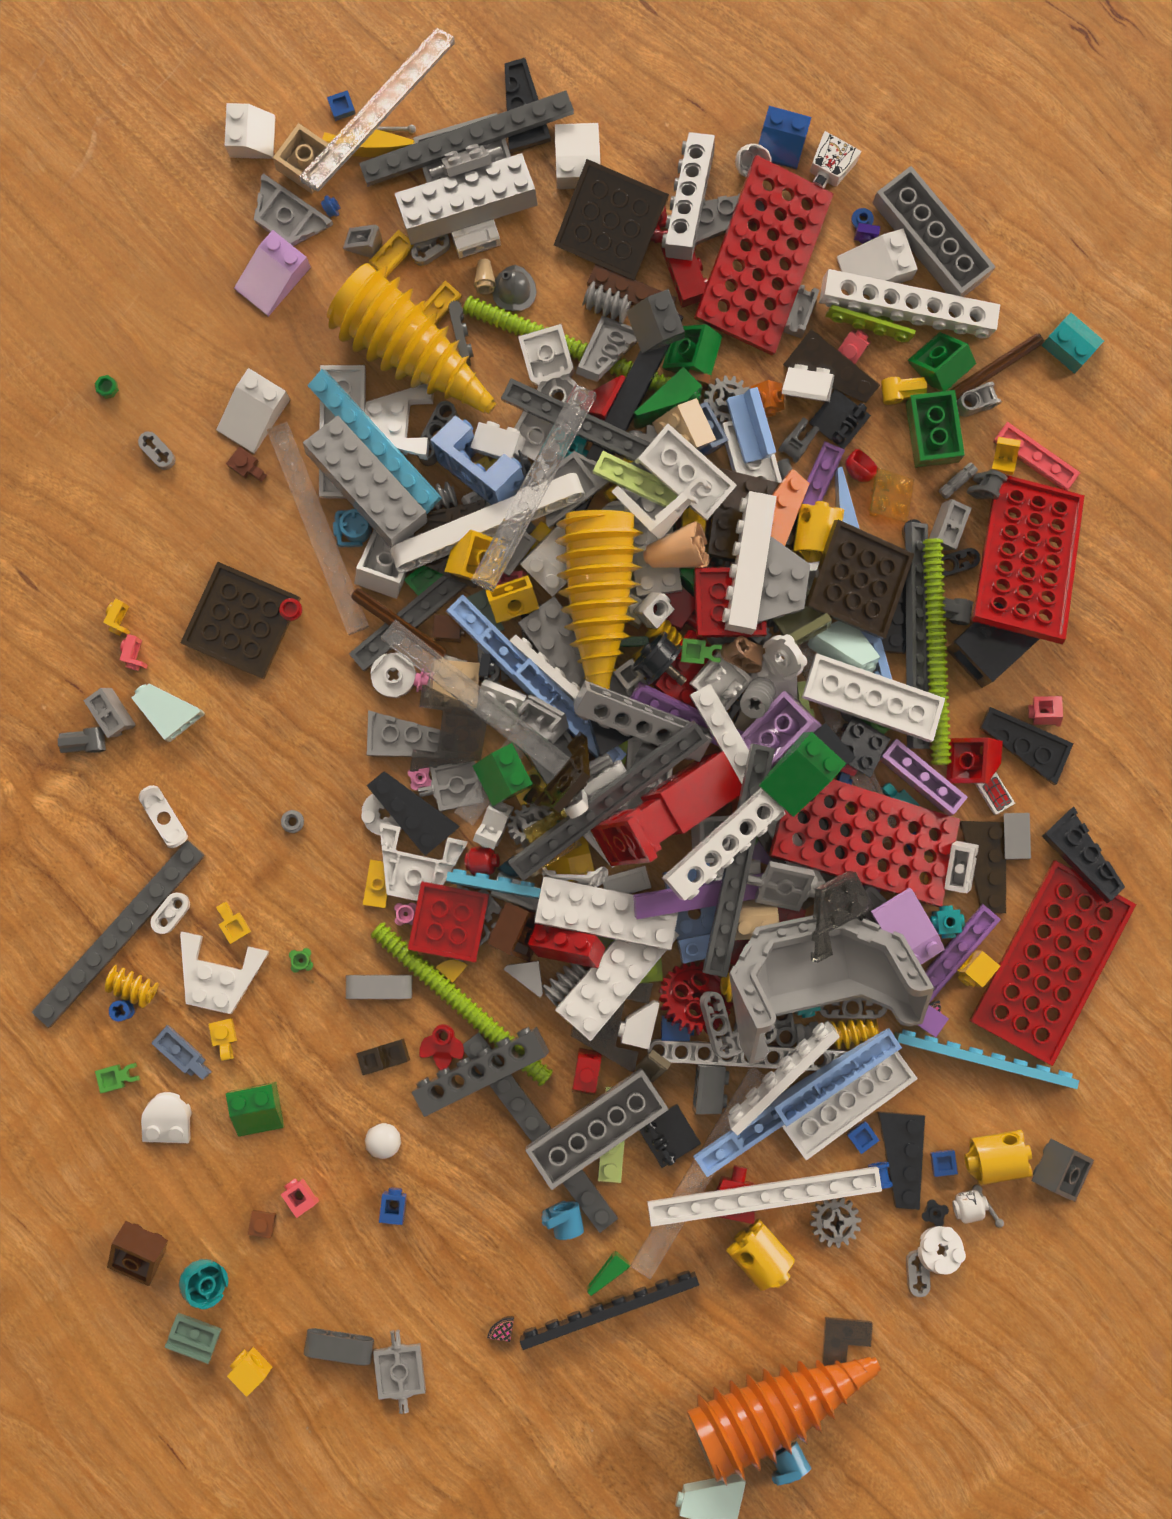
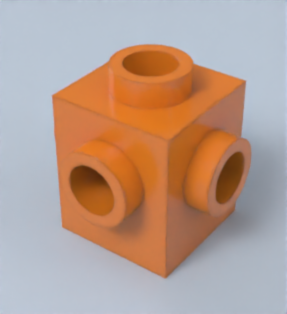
[751,380,785,417]

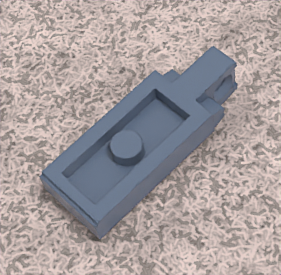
[152,1025,212,1080]

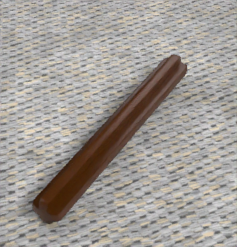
[950,333,1044,400]
[351,588,447,660]

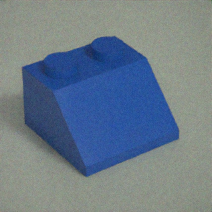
[758,106,812,170]

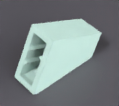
[807,621,880,672]
[131,684,205,742]
[675,1474,746,1519]

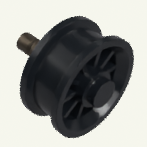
[631,631,687,686]

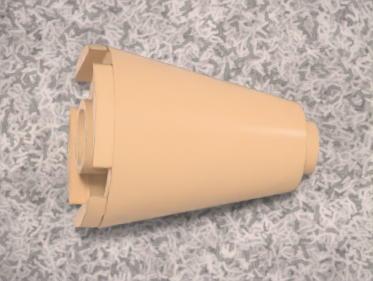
[643,522,709,568]

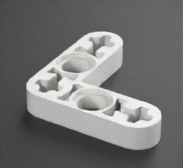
[564,760,627,819]

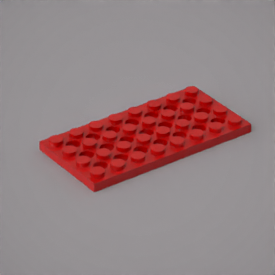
[694,155,834,355]
[972,475,1085,645]
[769,779,960,907]
[969,860,1137,1066]

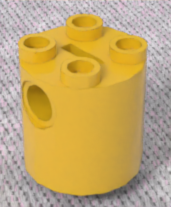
[793,501,845,563]
[964,1130,1032,1185]
[726,1219,795,1291]

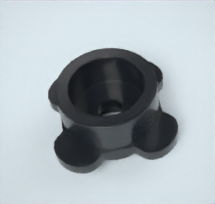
[922,1199,949,1227]

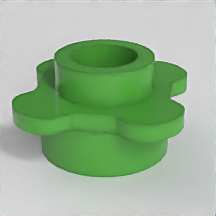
[289,948,313,973]

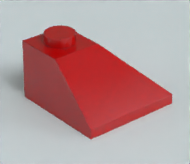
[579,375,626,421]
[946,737,1003,784]

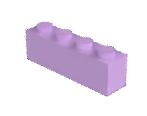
[880,739,968,816]

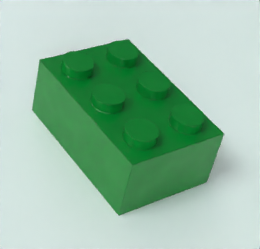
[905,390,965,468]

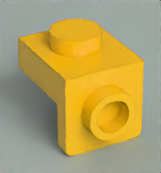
[992,437,1021,475]
[103,598,130,636]

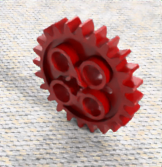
[658,961,733,1035]

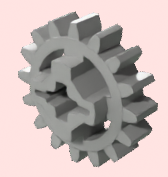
[703,375,750,424]
[507,805,557,848]
[810,1197,861,1248]

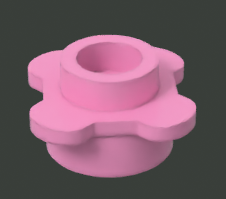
[413,669,430,692]
[408,765,432,790]
[394,902,416,926]

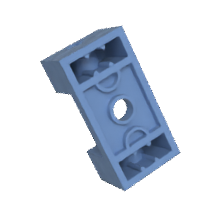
[430,415,526,505]
[662,863,716,963]

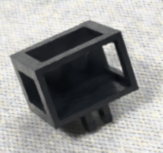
[947,602,1039,688]

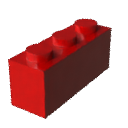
[661,238,708,308]
[528,924,606,968]

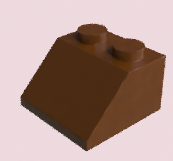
[487,902,546,962]
[107,1221,168,1286]

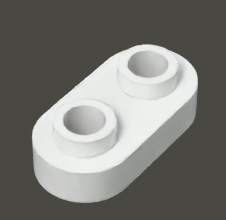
[151,893,190,934]

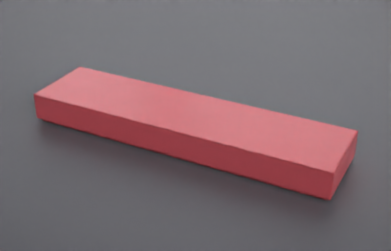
[993,422,1080,491]

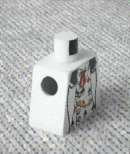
[810,131,861,189]

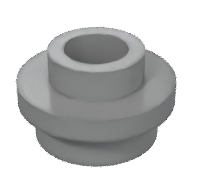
[281,810,304,833]

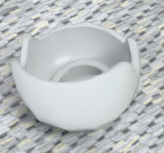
[735,144,772,177]
[364,1123,401,1159]

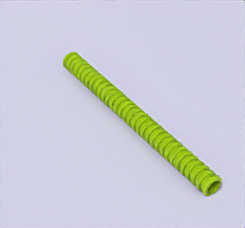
[463,295,671,393]
[922,538,952,765]
[371,922,553,1086]

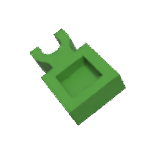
[681,638,722,664]
[95,1063,140,1094]

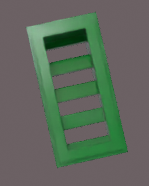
[587,1251,630,1296]

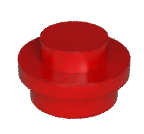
[279,598,303,621]

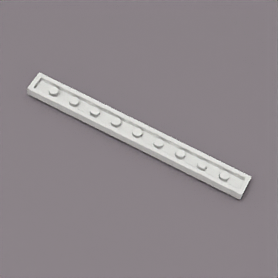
[689,684,825,889]
[647,1167,882,1227]

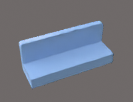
[726,387,776,463]

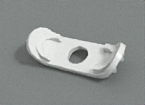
[138,785,188,848]
[542,865,608,887]

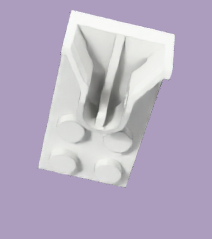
[635,424,737,521]

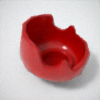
[845,449,879,483]

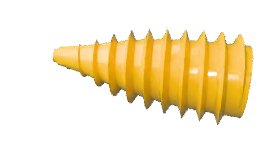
[327,263,497,414]
[555,510,644,689]

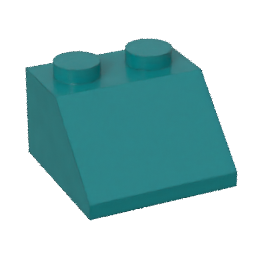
[1041,313,1104,374]

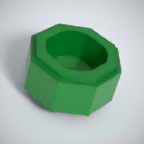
[95,375,119,399]

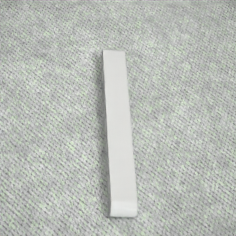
[390,473,585,573]
[647,1039,846,1071]

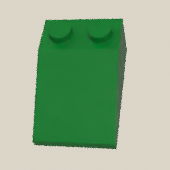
[634,367,702,429]
[758,732,846,817]

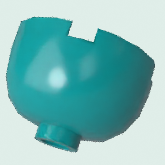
[179,1259,229,1309]

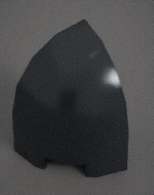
[497,855,520,878]

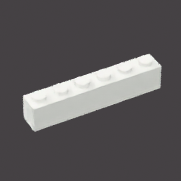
[722,491,777,635]

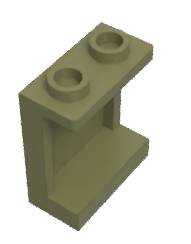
[772,588,832,646]

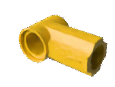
[881,377,927,405]

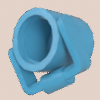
[333,509,372,547]
[541,1201,584,1240]
[772,1441,811,1486]

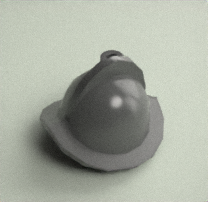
[492,265,537,311]

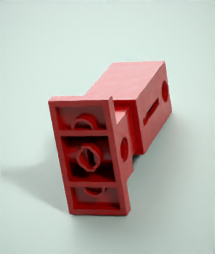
[590,751,742,866]

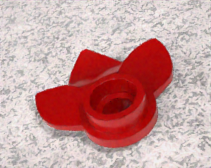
[419,1024,464,1071]

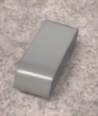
[346,975,412,999]

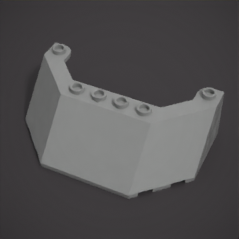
[729,909,934,1064]

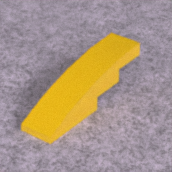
[322,128,415,157]

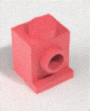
[1028,696,1063,727]
[281,1178,319,1218]

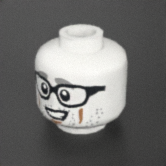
[952,1190,989,1224]

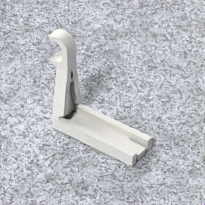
[612,478,711,539]

